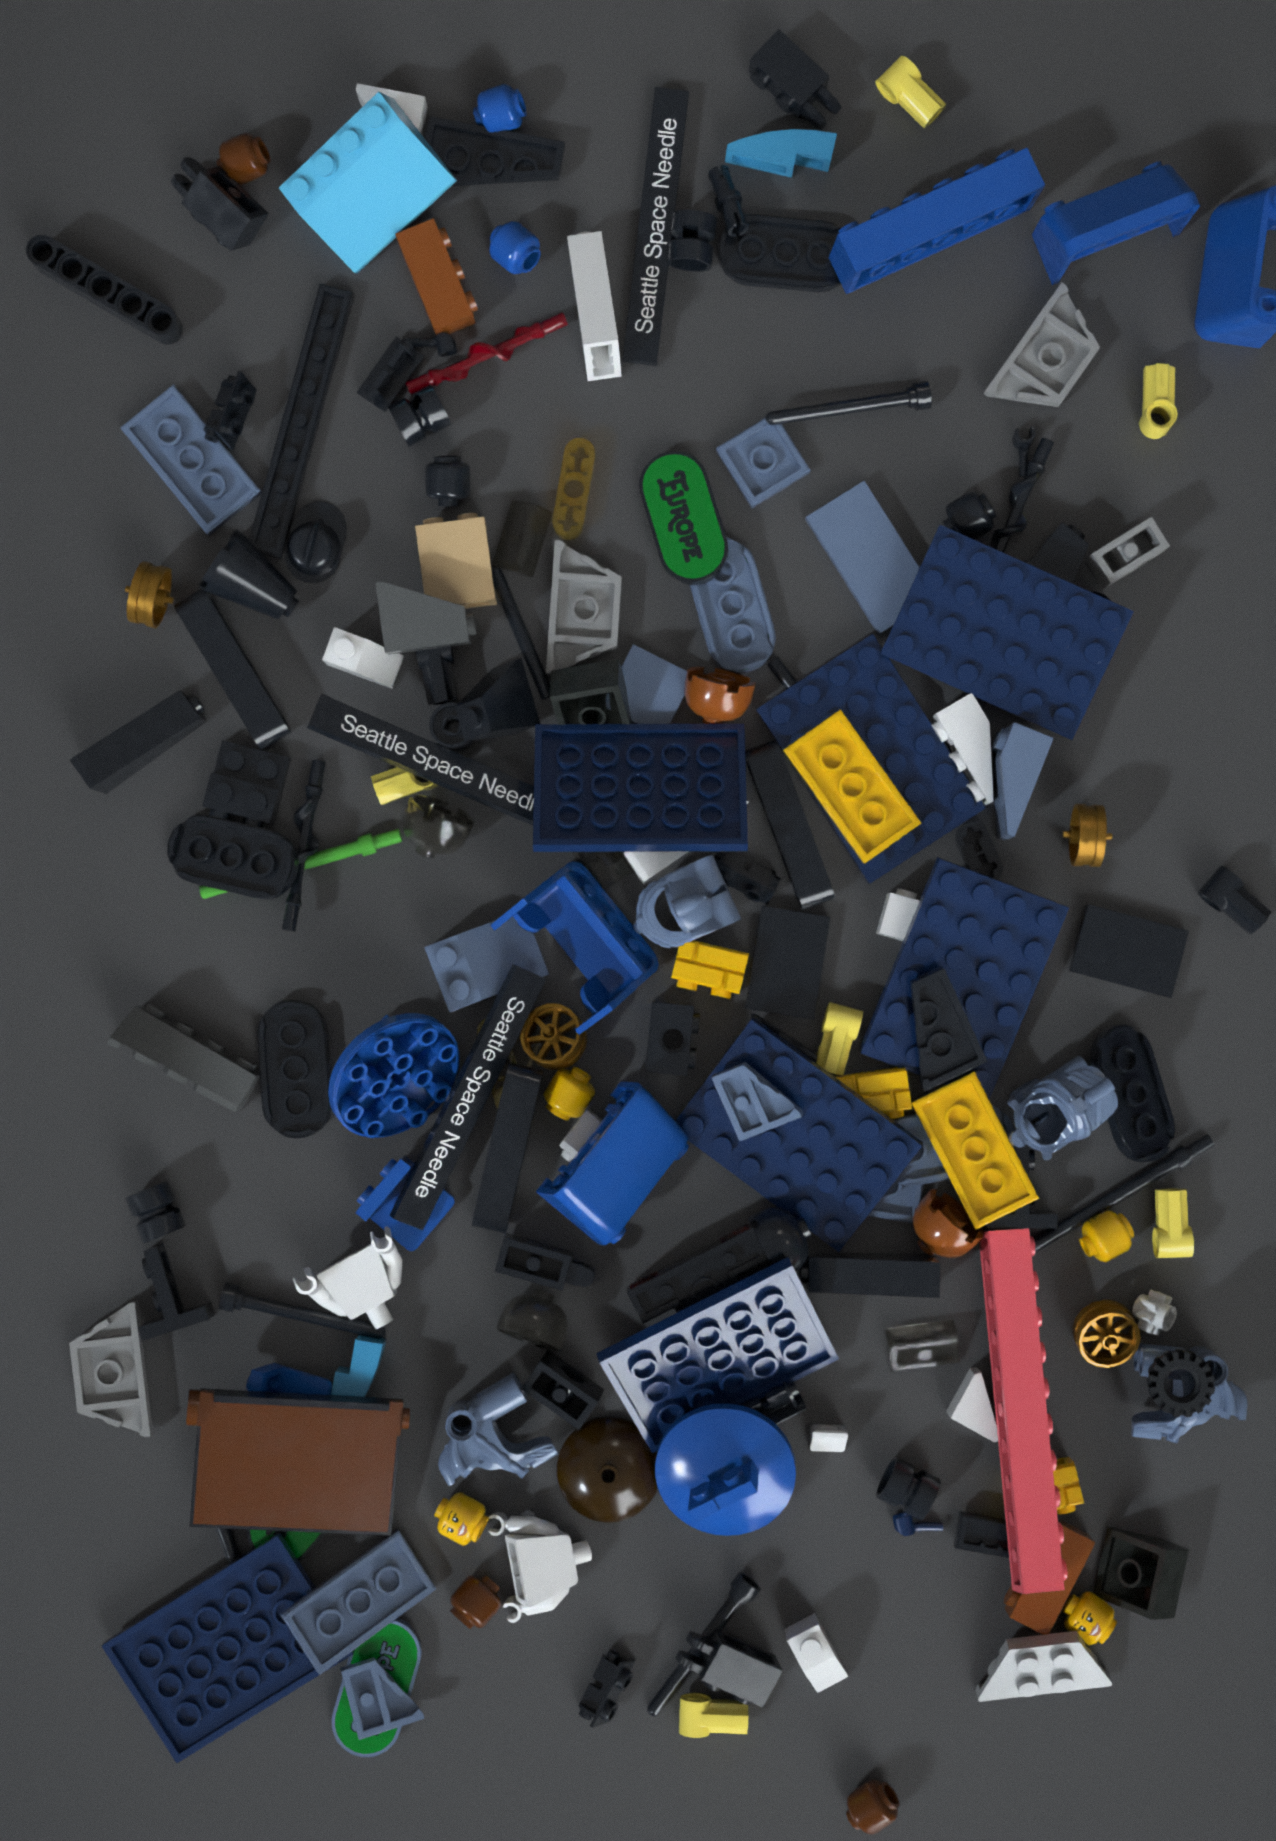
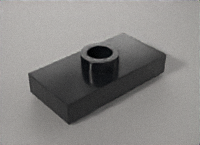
[953,1511,1009,1558]

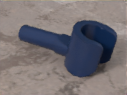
[892,1512,943,1536]

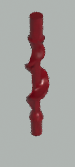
[405,312,568,395]

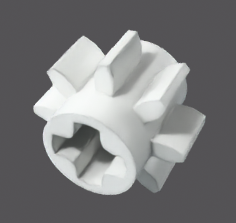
[1132,1290,1177,1336]

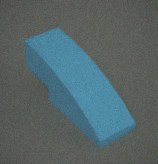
[725,129,837,178]
[331,1335,387,1397]

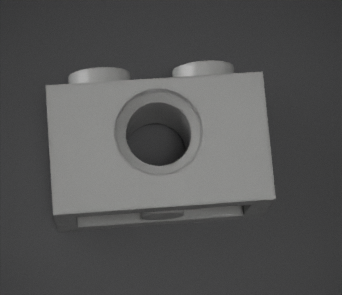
[1084,517,1170,590]

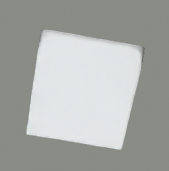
[810,1424,848,1452]

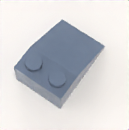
[991,722,1054,841]
[424,917,549,1013]

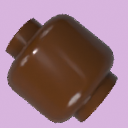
[216,132,271,185]
[450,1575,502,1630]
[846,1779,900,1835]

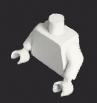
[293,1226,403,1330]
[488,1512,592,1623]

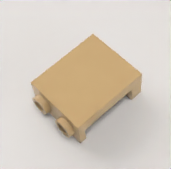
[415,513,497,609]

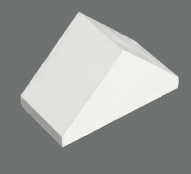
[946,1367,998,1442]

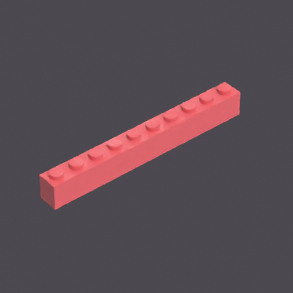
[979,1228,1068,1594]

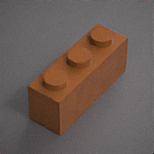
[395,218,478,335]
[1004,1518,1096,1635]

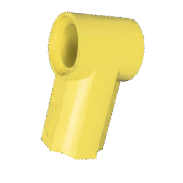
[875,56,946,128]
[1139,363,1178,439]
[371,767,438,805]
[816,1002,863,1076]
[1152,1188,1194,1258]
[679,1693,748,1738]

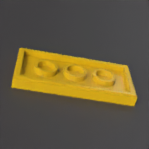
[783,709,921,864]
[911,1072,1039,1230]

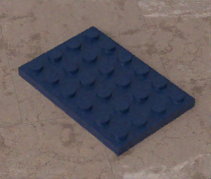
[880,525,1134,740]
[756,634,986,884]
[533,724,748,852]
[859,857,1069,1099]
[675,1017,923,1252]
[596,1257,839,1453]
[101,1532,355,1763]

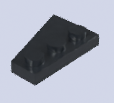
[910,966,988,1092]

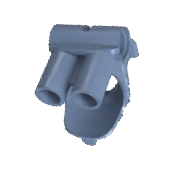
[633,854,741,949]
[1007,1055,1118,1161]
[1131,1343,1247,1444]
[438,1372,559,1486]

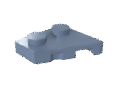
[711,1062,803,1141]
[340,1657,424,1740]

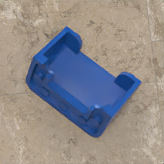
[1194,185,1276,349]
[536,1081,689,1245]

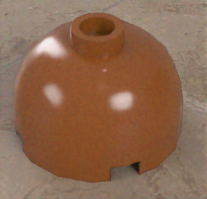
[684,666,756,724]
[913,1189,984,1258]

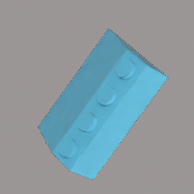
[279,92,457,274]

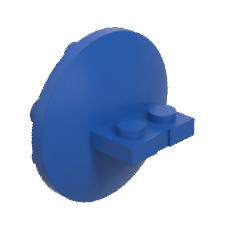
[328,1013,460,1138]
[655,1404,796,1536]

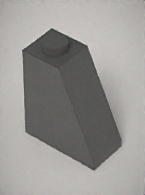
[375,581,477,655]

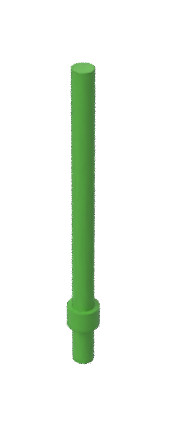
[199,828,403,899]

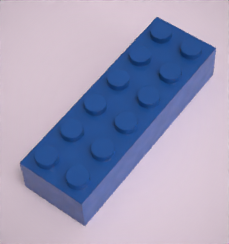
[828,148,1045,295]

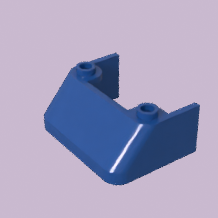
[1032,161,1200,285]
[490,861,658,1035]

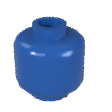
[473,83,527,132]
[489,221,541,274]

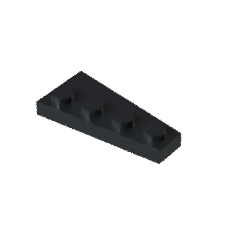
[425,116,565,186]

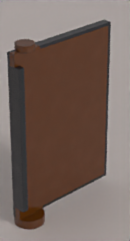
[186,1388,410,1536]

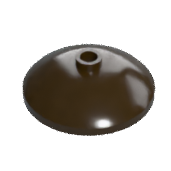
[557,1416,658,1523]

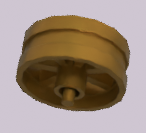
[125,561,174,629]
[1062,804,1113,867]
[520,1003,587,1070]
[1072,1299,1141,1368]

